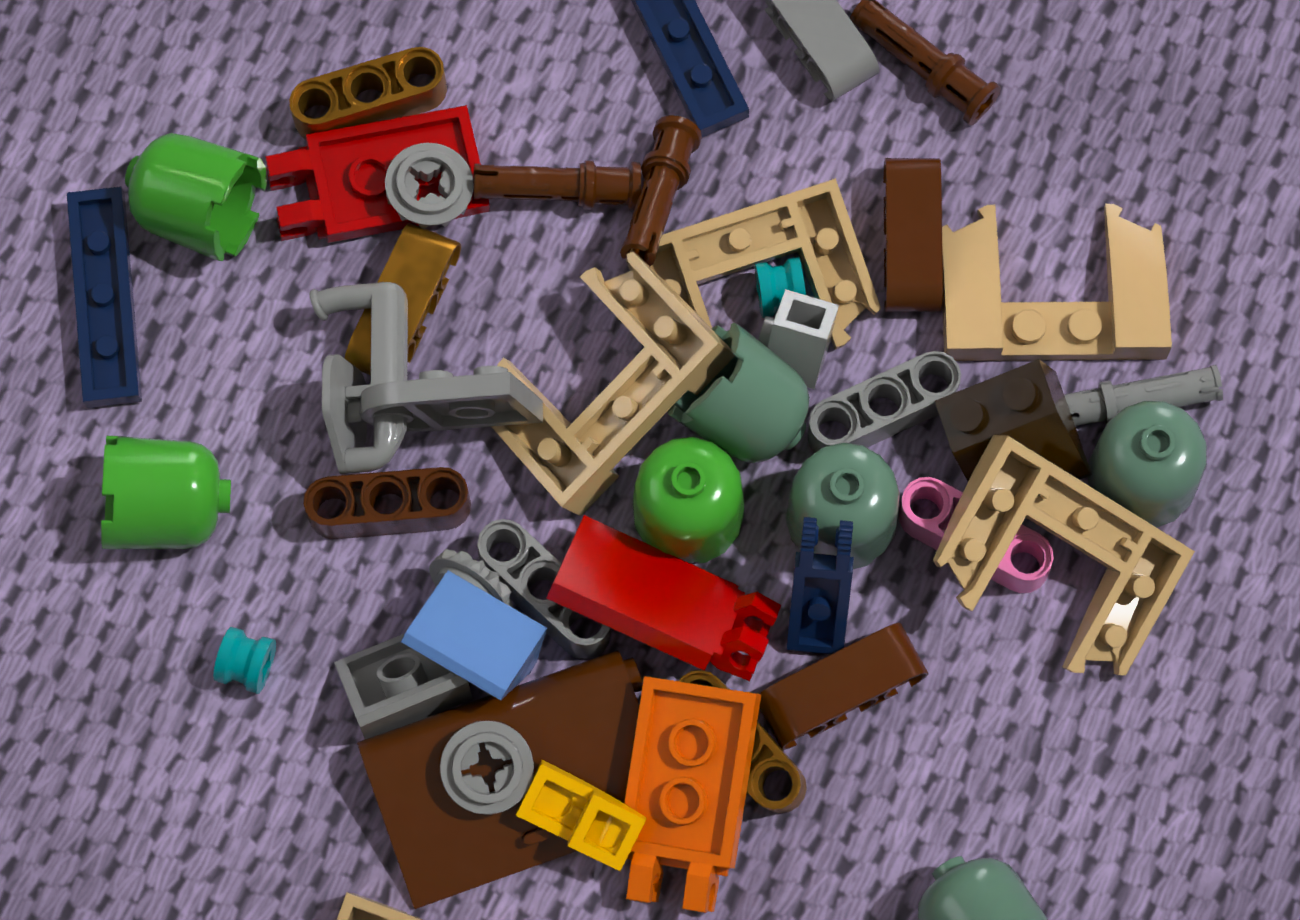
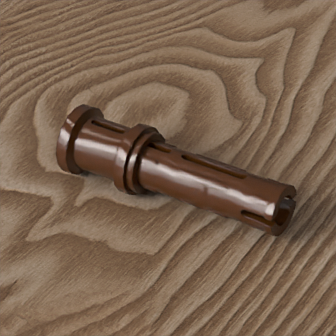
[850,0,1001,126]
[620,115,702,266]
[473,160,641,211]

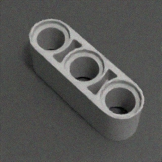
[764,0,880,101]
[807,351,961,453]
[477,519,611,660]

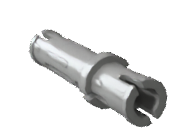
[1064,365,1223,426]

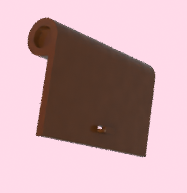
[357,650,643,909]

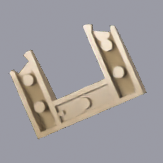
[625,178,881,350]
[942,204,1172,361]
[491,252,735,516]
[933,435,1195,676]

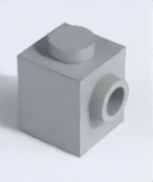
[758,289,839,389]

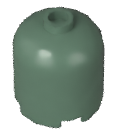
[667,323,810,463]
[1088,401,1207,528]
[786,443,900,569]
[918,856,1048,920]

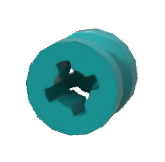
[754,258,806,318]
[213,627,276,694]

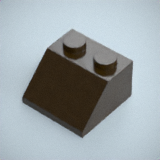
[935,359,1092,481]

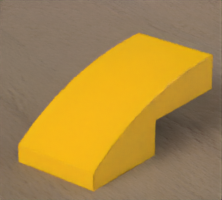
[516,760,646,871]

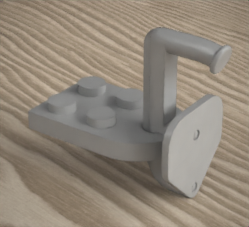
[309,282,543,474]

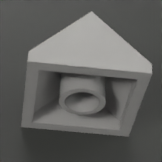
[334,633,473,739]

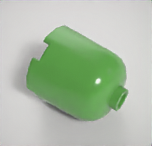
[125,133,267,261]
[101,435,231,549]
[632,437,745,564]

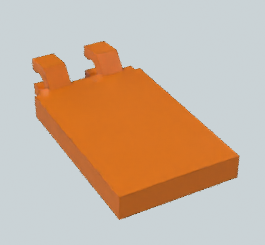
[624,676,761,913]

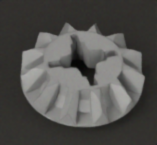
[385,143,474,229]
[429,549,513,607]
[440,721,534,814]

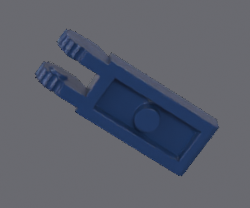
[786,517,854,654]

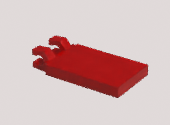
[265,105,490,243]
[546,515,781,681]

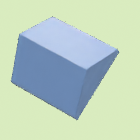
[401,570,547,700]

